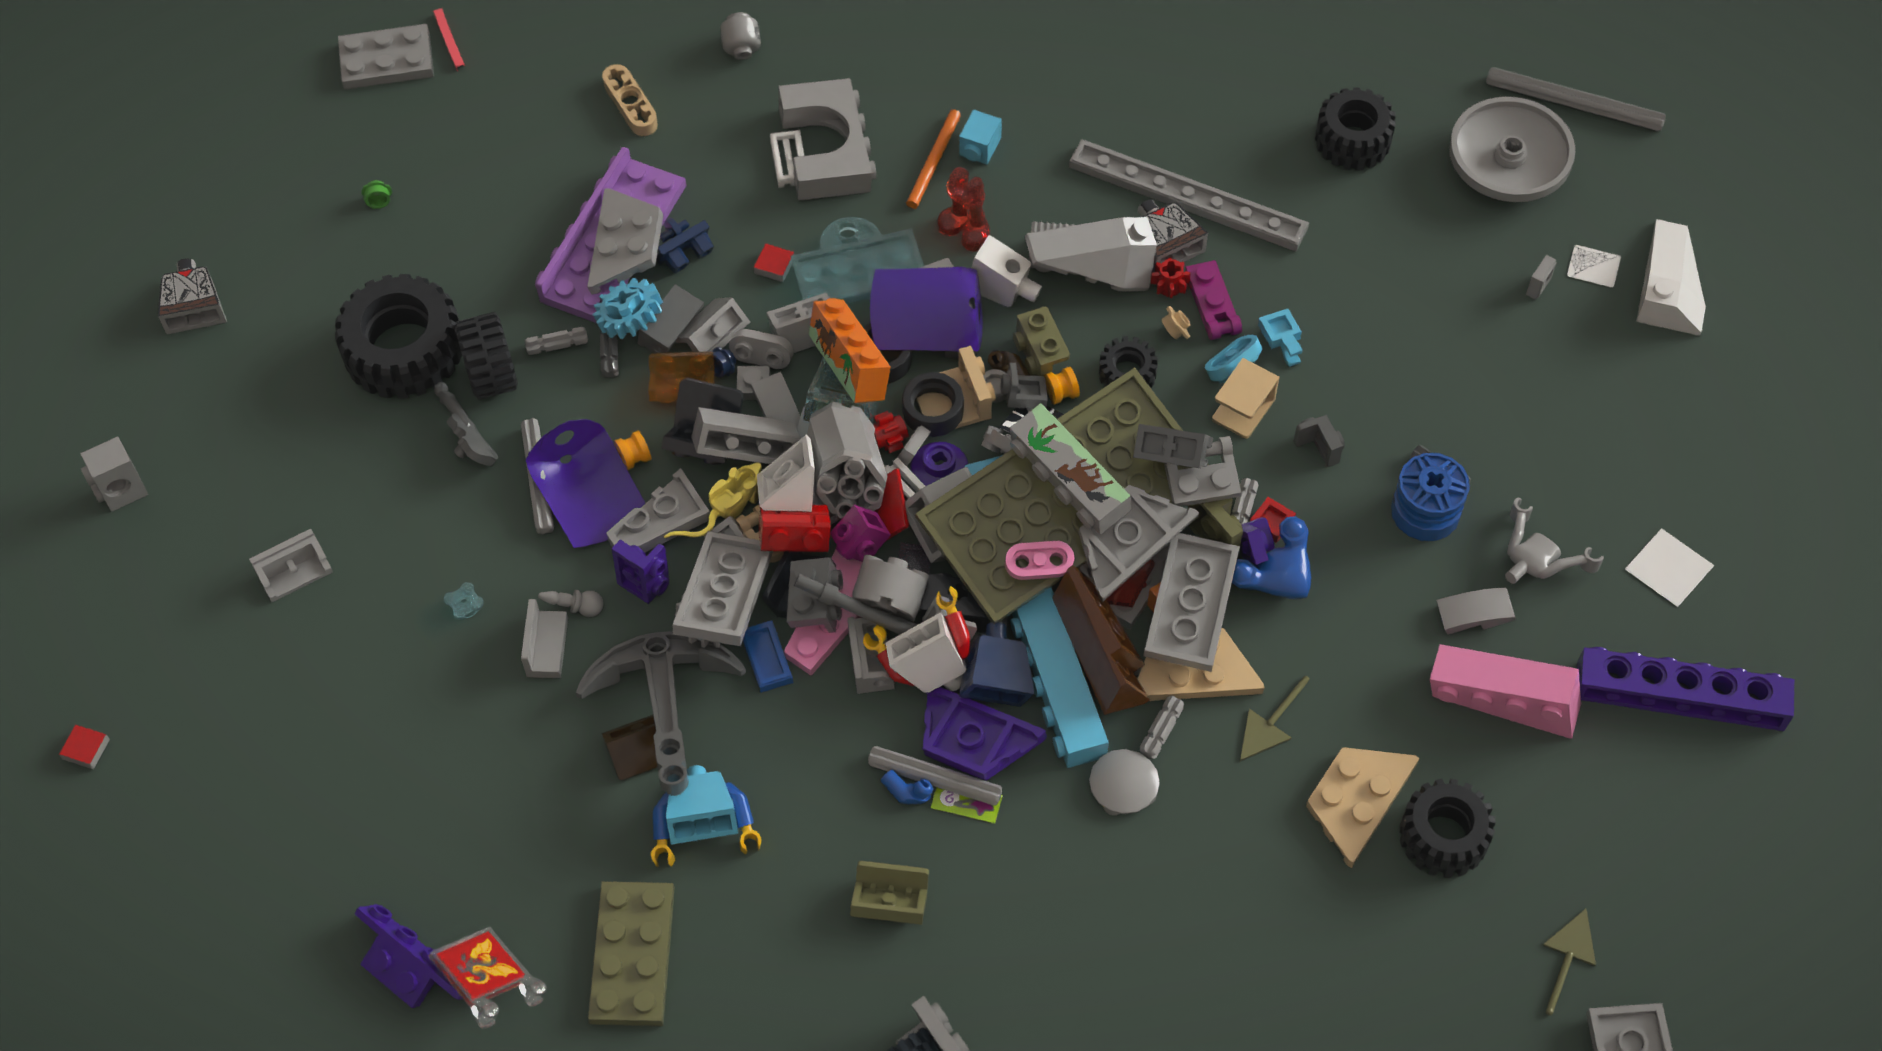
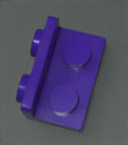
[612,540,670,604]

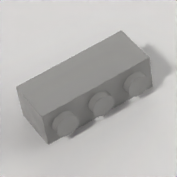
[692,407,800,464]

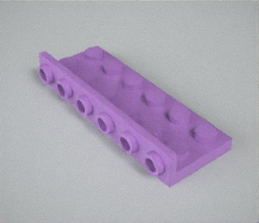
[535,147,686,323]

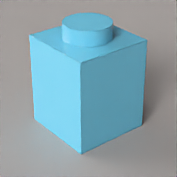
[959,110,1002,164]

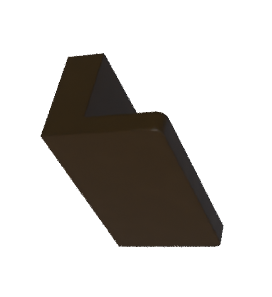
[602,715,658,780]

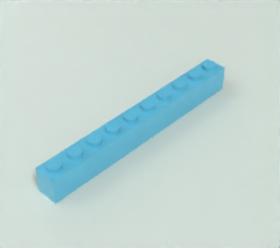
[965,455,1109,768]

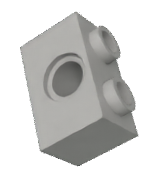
[80,436,149,512]

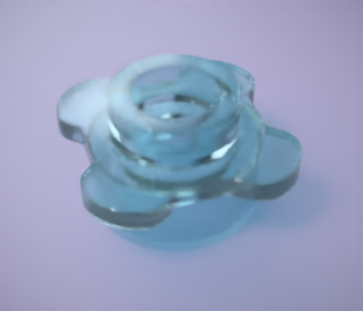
[444,582,484,619]

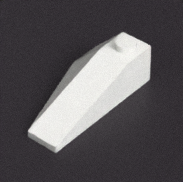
[1636,219,1706,336]

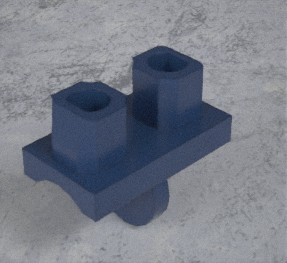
[656,218,714,274]

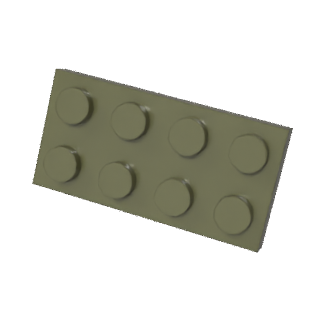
[588,882,675,1026]

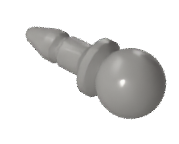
[538,590,603,617]

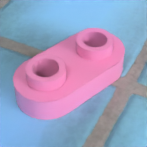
[1005,541,1074,580]

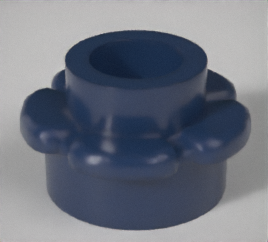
[707,347,736,378]

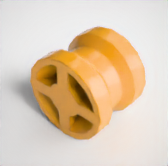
[1044,366,1080,405]
[614,430,652,470]

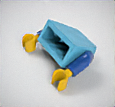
[651,765,761,867]

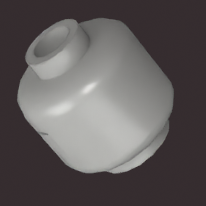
[720,12,761,60]

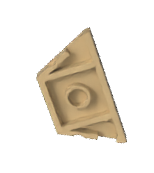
[1138,628,1264,701]
[1306,747,1419,868]

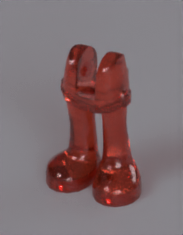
[937,167,990,252]

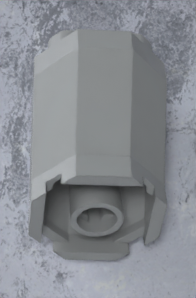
[807,401,888,519]

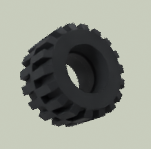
[1315,87,1396,171]
[455,312,518,400]
[1399,778,1496,878]

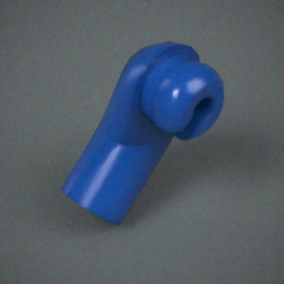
[880,770,933,804]

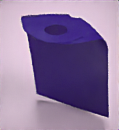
[870,267,983,352]
[526,419,646,548]

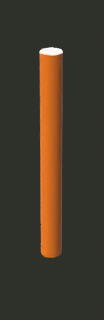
[906,109,961,209]

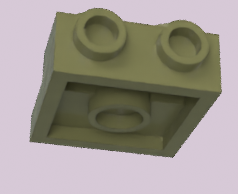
[1188,498,1243,559]

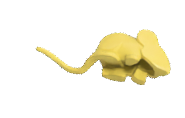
[664,462,762,538]

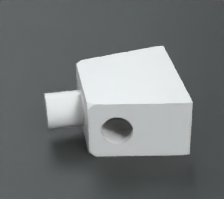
[971,235,1042,307]

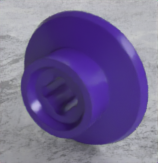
[910,442,969,486]

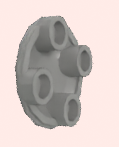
[1089,749,1160,815]

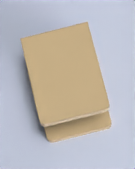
[1212,358,1280,439]

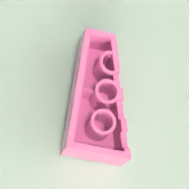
[1430,644,1581,739]

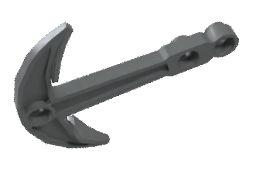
[576,631,746,796]

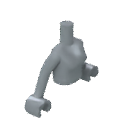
[1505,498,1604,584]

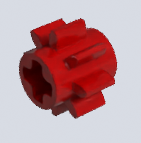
[1150,258,1191,298]
[873,411,909,453]

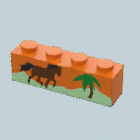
[808,298,891,403]

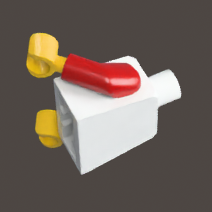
[863,586,970,693]

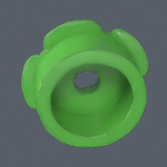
[361,180,392,209]

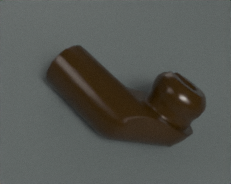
[988,350,1030,376]

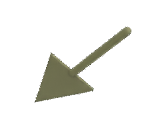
[1240,676,1309,761]
[1543,908,1596,1016]

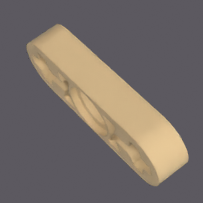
[602,64,658,136]

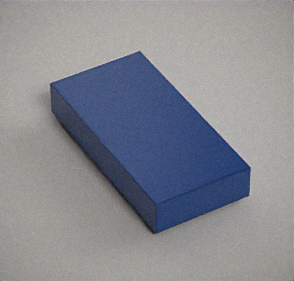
[743,620,793,693]

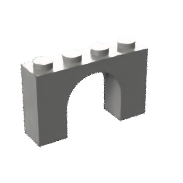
[778,78,876,200]

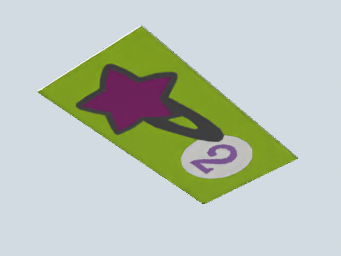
[930,787,1003,823]

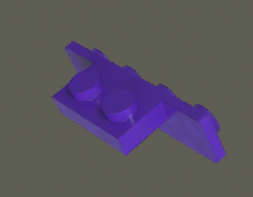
[354,904,467,1008]

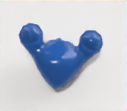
[1232,516,1311,600]

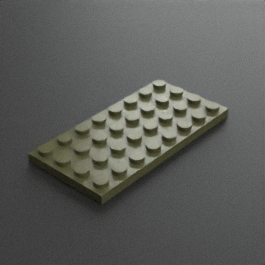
[915,367,1209,625]

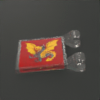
[429,927,546,1029]

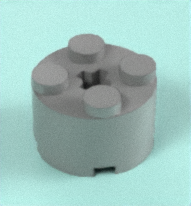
[852,555,929,622]

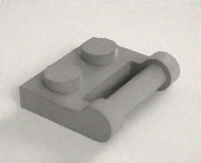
[1164,436,1242,507]

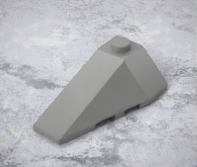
[1024,217,1157,292]

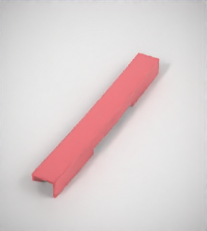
[434,8,465,71]

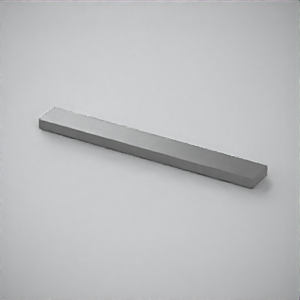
[1069,139,1309,252]

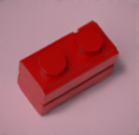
[759,505,831,552]

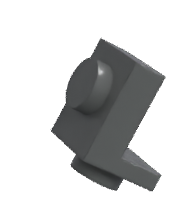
[1000,363,1048,409]
[1293,415,1345,467]

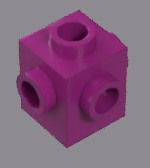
[830,504,891,562]

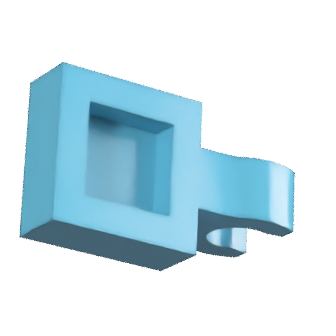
[1258,308,1302,367]

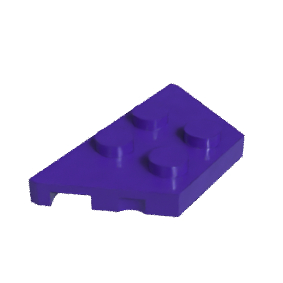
[923,687,1047,781]

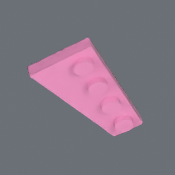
[784,550,862,676]

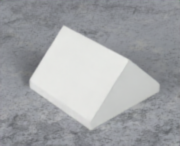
[757,435,815,512]

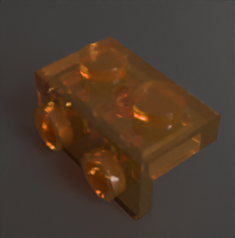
[648,351,715,403]

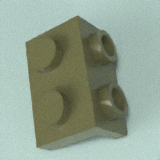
[1013,306,1070,376]
[850,861,929,925]

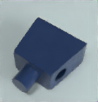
[960,622,1034,707]

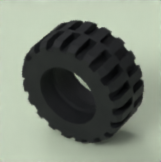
[334,274,462,399]

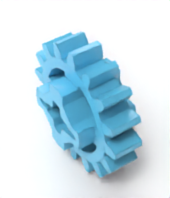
[593,278,663,339]

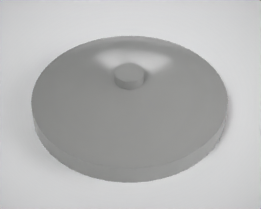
[1449,97,1575,202]

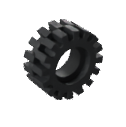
[1099,336,1158,387]

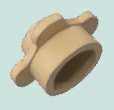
[1162,306,1190,339]

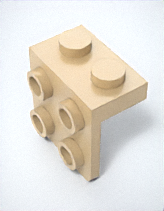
[916,346,996,428]

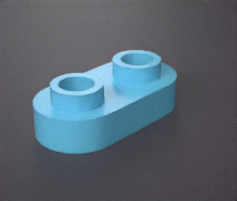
[1205,335,1262,383]

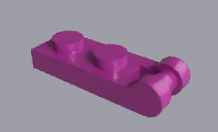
[1185,260,1242,340]

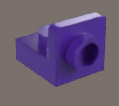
[1240,517,1275,565]

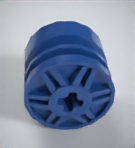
[1391,453,1470,541]

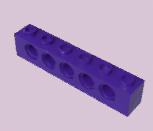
[1577,647,1794,731]

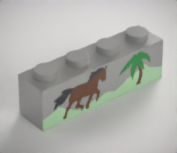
[1010,403,1132,535]

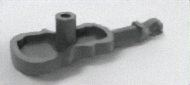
[434,382,498,466]

